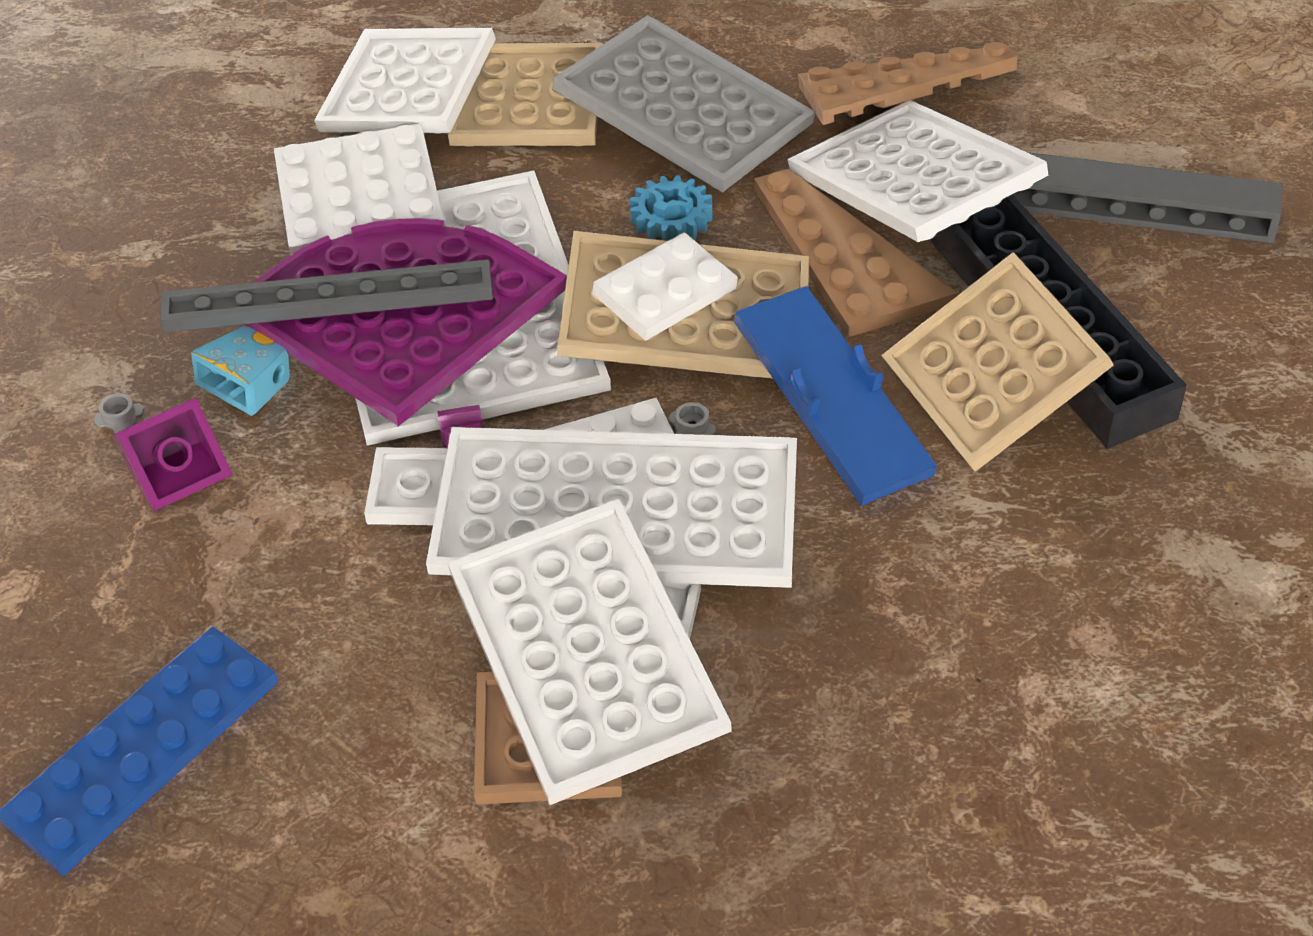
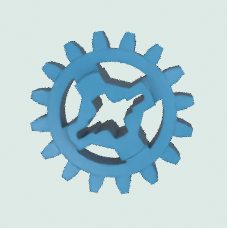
[630,175,713,241]

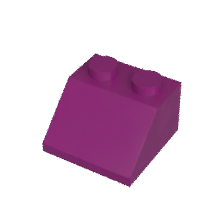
[112,398,233,511]

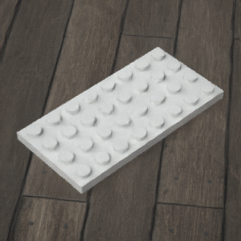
[426,427,797,588]

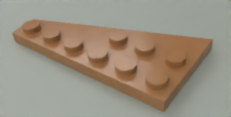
[798,42,1017,125]
[754,168,958,337]

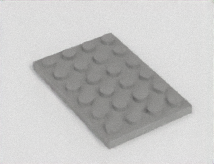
[553,15,815,192]

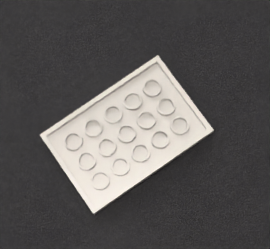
[787,100,1049,242]
[448,498,732,805]

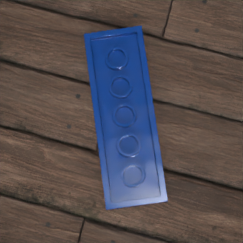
[0,626,278,876]

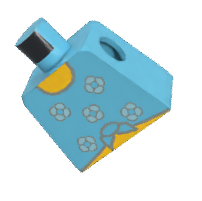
[191,327,290,416]

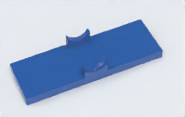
[734,286,937,506]

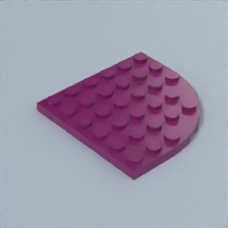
[245,218,567,426]

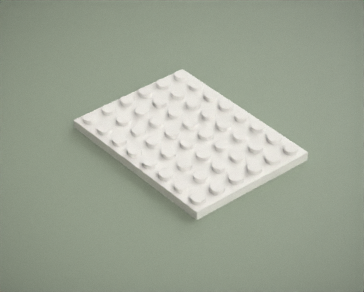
[355,171,611,446]

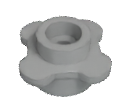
[94,393,144,433]
[669,402,716,435]

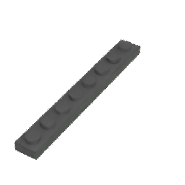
[160,260,493,332]

